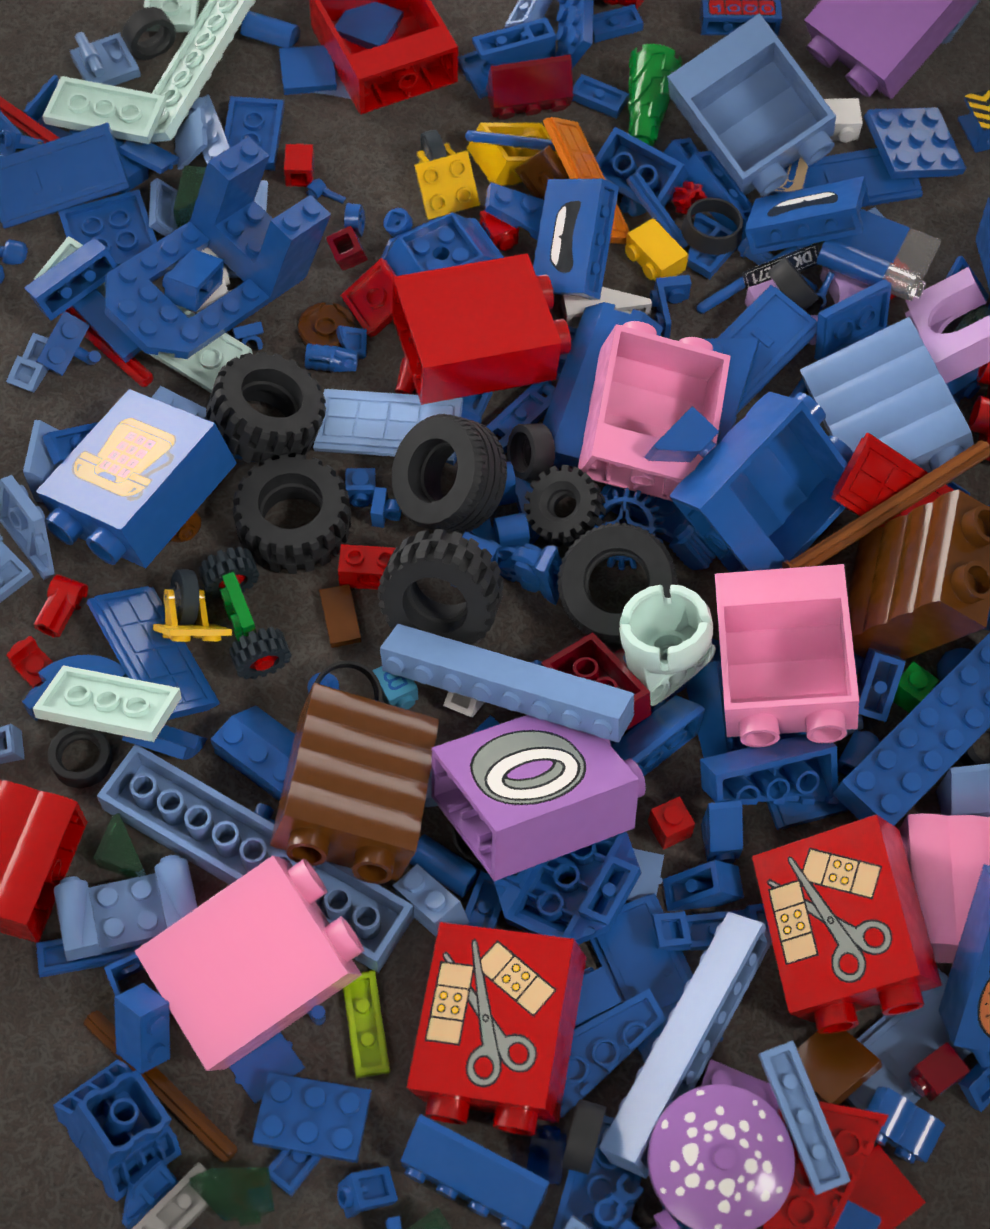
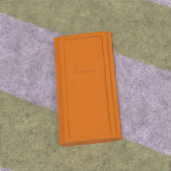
[543,117,630,244]

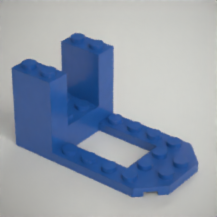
[104,137,331,359]

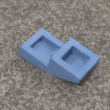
[6,333,49,393]

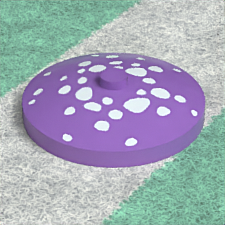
[648,1084,795,1229]

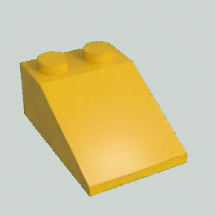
[467,123,560,185]

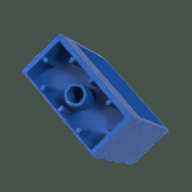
[669,392,854,573]

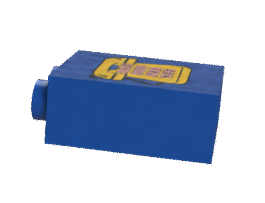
[36,389,237,569]

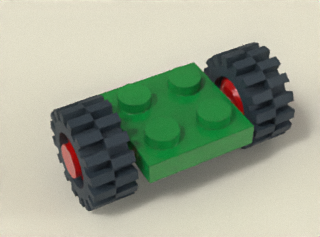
[198,547,292,679]

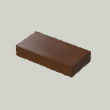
[319,584,362,648]

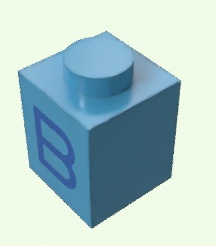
[372,666,418,710]

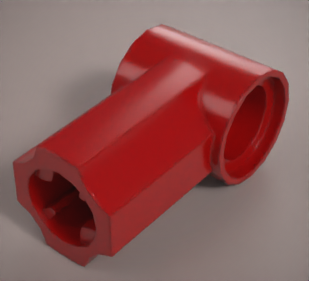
[34,574,88,638]

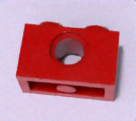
[338,544,396,590]

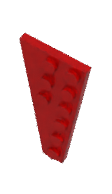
[761,1101,889,1229]

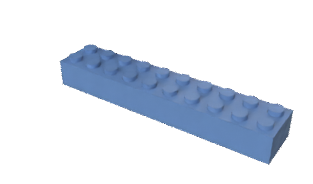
[97,744,414,973]

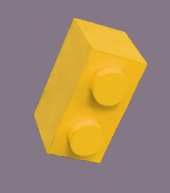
[625,218,688,281]

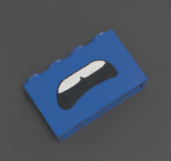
[745,176,870,255]
[533,179,619,300]

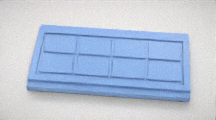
[313,389,463,461]

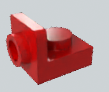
[6,636,53,688]

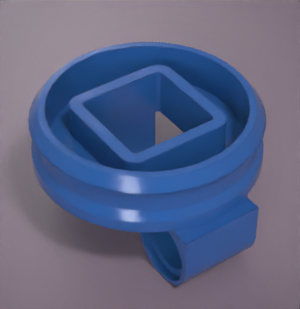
[468,461,540,546]

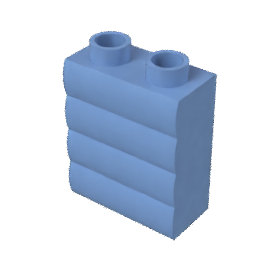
[668,13,836,196]
[800,317,974,473]

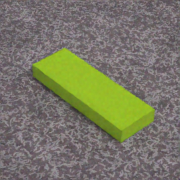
[343,970,390,1078]

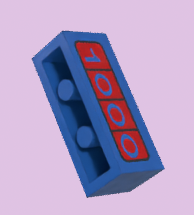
[699,0,782,36]

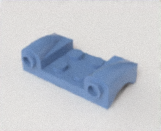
[53,855,198,961]

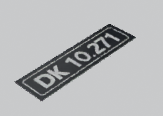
[742,243,819,291]

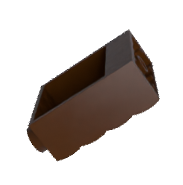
[847,490,990,660]
[270,683,439,884]

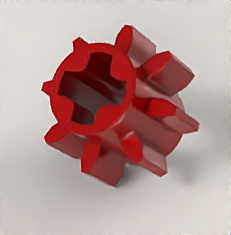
[671,181,707,217]

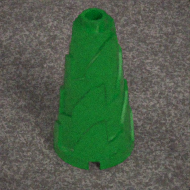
[628,44,682,146]

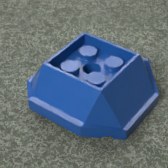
[381,212,504,276]
[493,832,641,945]

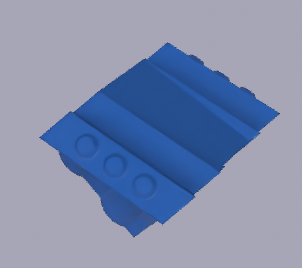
[54,1059,182,1202]

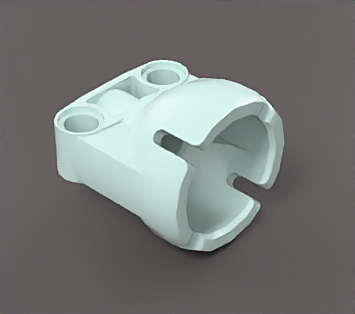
[619,585,716,706]

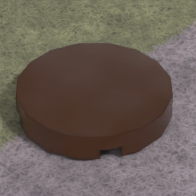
[298,302,354,348]

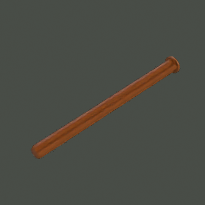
[782,441,990,569]

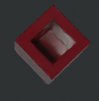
[325,225,368,271]
[908,1042,970,1102]

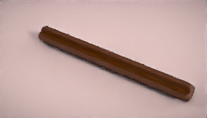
[83,1010,238,1163]

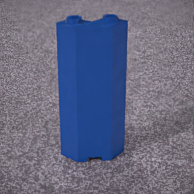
[543,302,663,468]

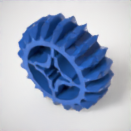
[593,488,666,571]

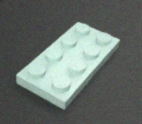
[43,76,167,144]
[33,665,182,742]

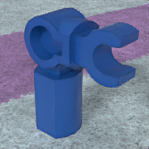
[592,1173,644,1229]

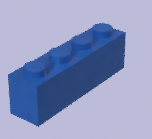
[700,734,839,805]

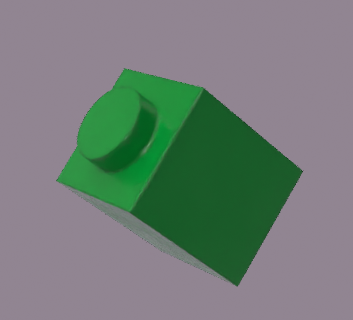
[893,661,939,713]

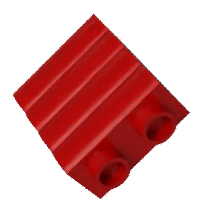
[309,0,458,115]
[0,780,88,943]

